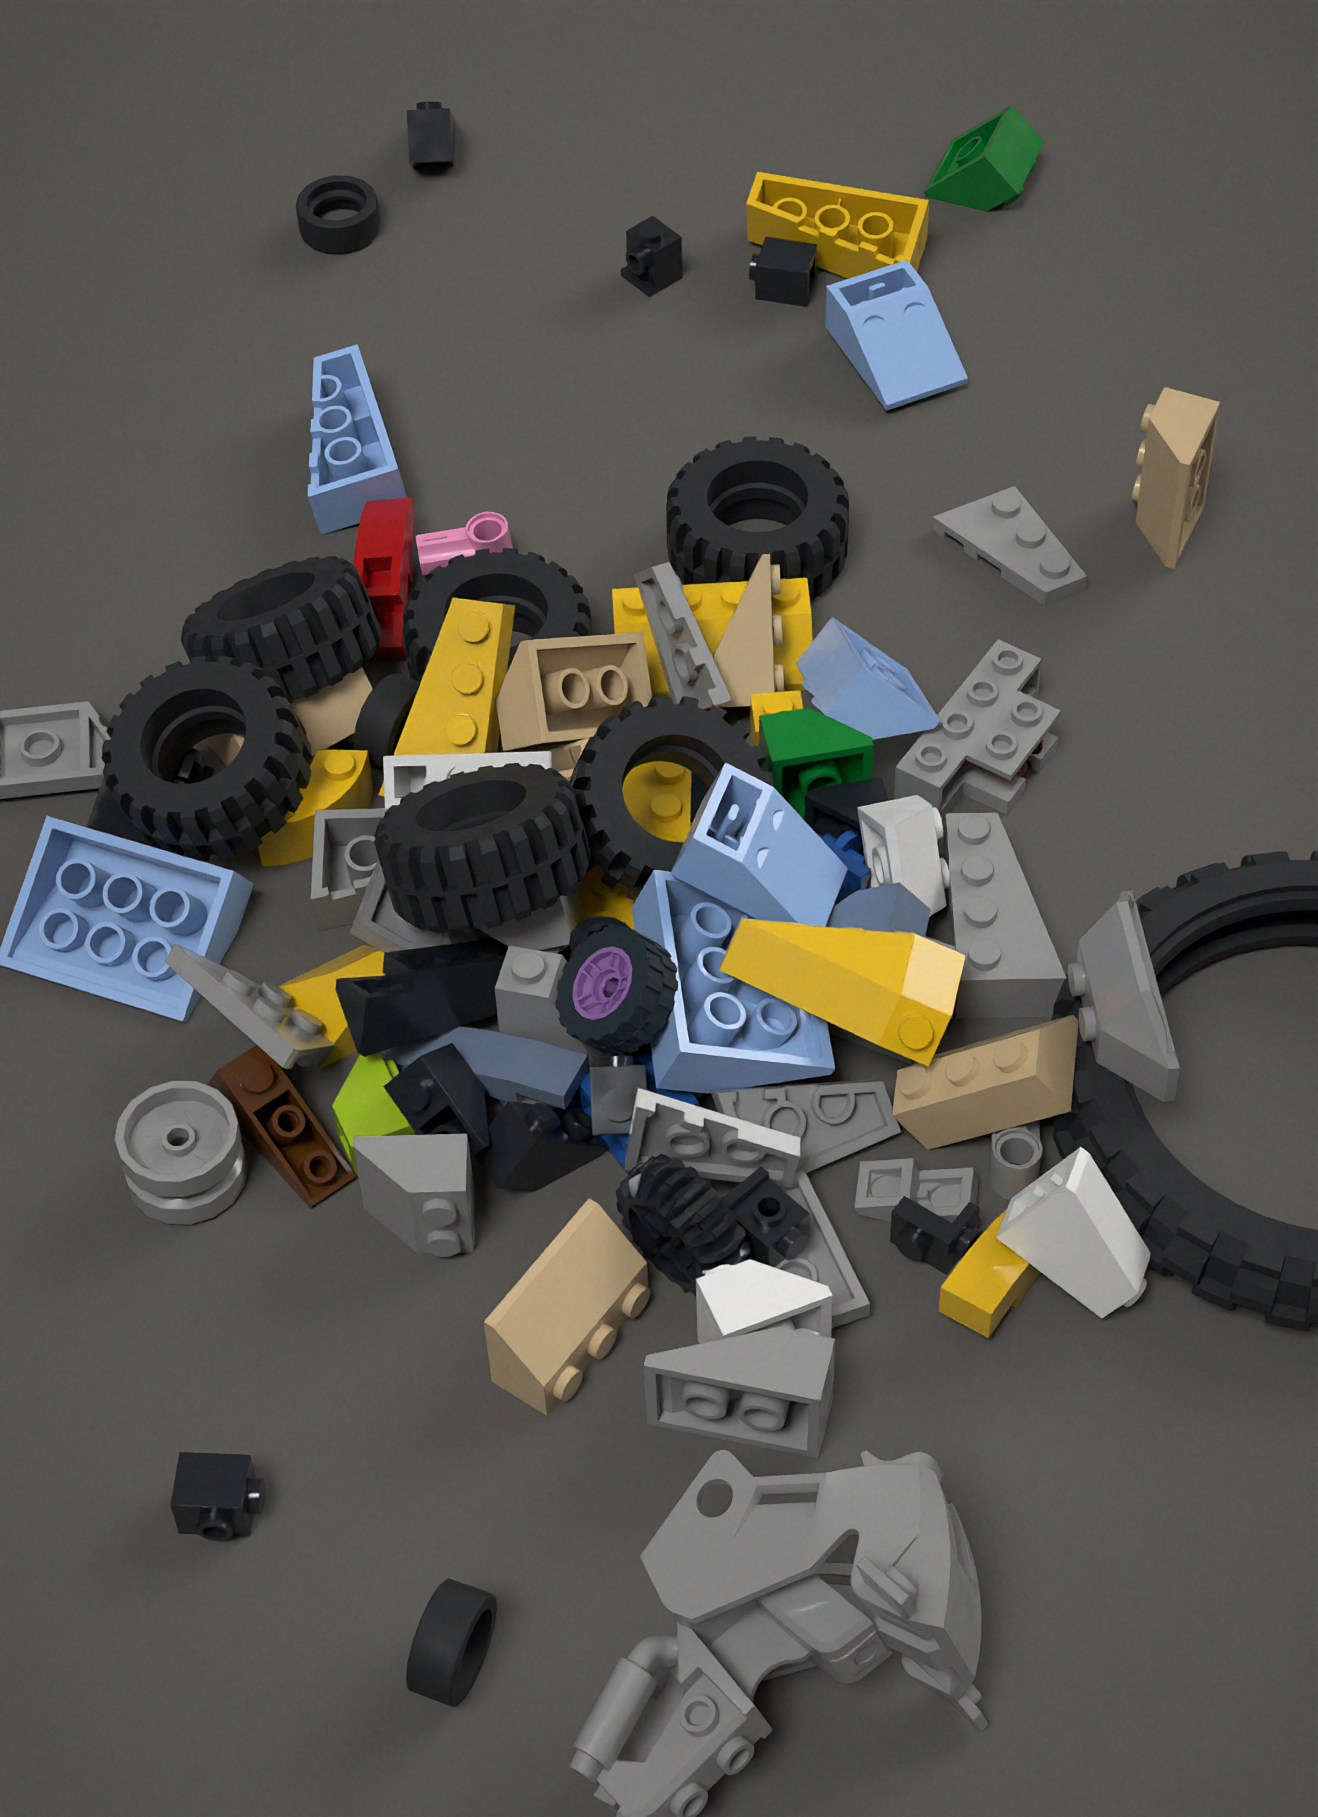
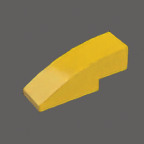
[939,1209,1041,1338]

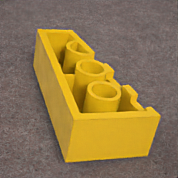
[378,598,515,796]

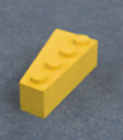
[746,172,929,279]

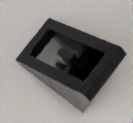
[804,777,889,857]

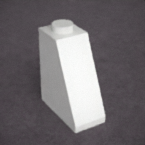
[996,1147,1150,1318]

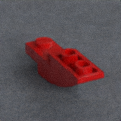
[353,497,415,659]

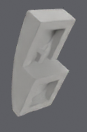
[854,1158,979,1223]

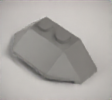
[1068,890,1180,1102]

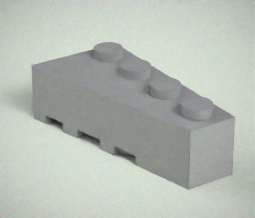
[943,813,1067,1019]

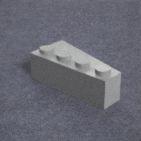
[311,808,388,931]

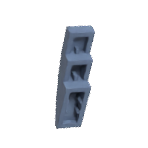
[381,1026,589,1110]

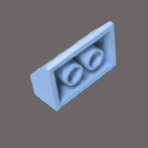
[796,617,940,740]

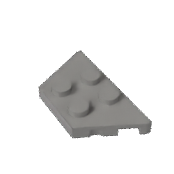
[0,701,111,799]
[164,944,336,1069]

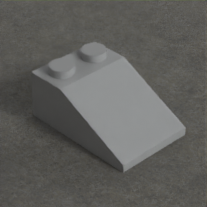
[644,1327,835,1459]

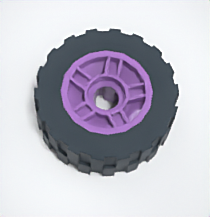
[555,926,678,1056]

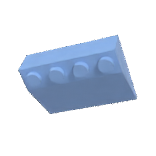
[0,816,254,1023]
[631,870,835,1094]

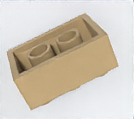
[1131,387,1220,569]
[496,632,652,751]
[205,667,373,766]
[892,1015,1079,1150]
[484,1198,651,1416]

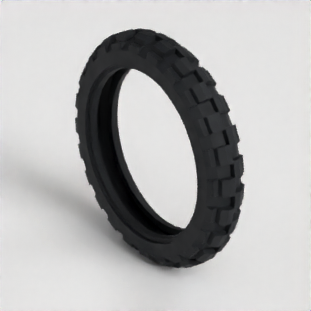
[1051,851,1318,1331]

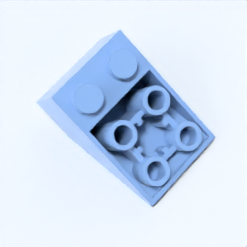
[825,260,968,411]
[670,762,848,927]

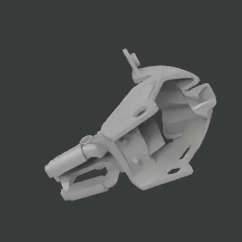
[568,1450,989,1817]

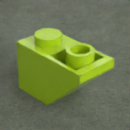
[332,1052,415,1178]

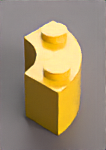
[258,750,374,866]

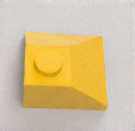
[278,945,385,1069]

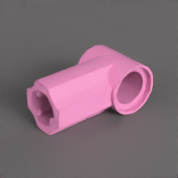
[416,512,513,575]

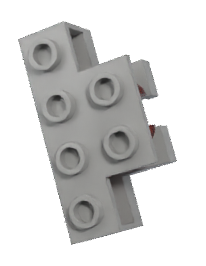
[894,639,1061,821]

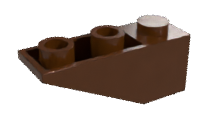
[208,1045,356,1208]

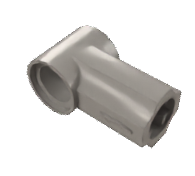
[989,1120,1043,1200]

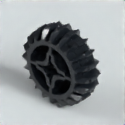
[615,1153,751,1296]

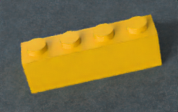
[612,578,813,698]

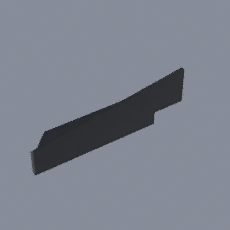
[335,938,571,1057]

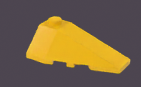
[719,918,965,1067]

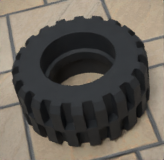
[666,436,849,601]
[403,548,592,733]
[181,556,382,704]
[101,656,313,861]
[569,695,774,901]
[374,763,591,933]

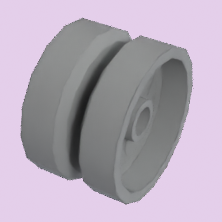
[115,1081,248,1225]

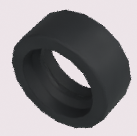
[296,175,381,254]
[353,674,420,771]
[406,1578,497,1707]

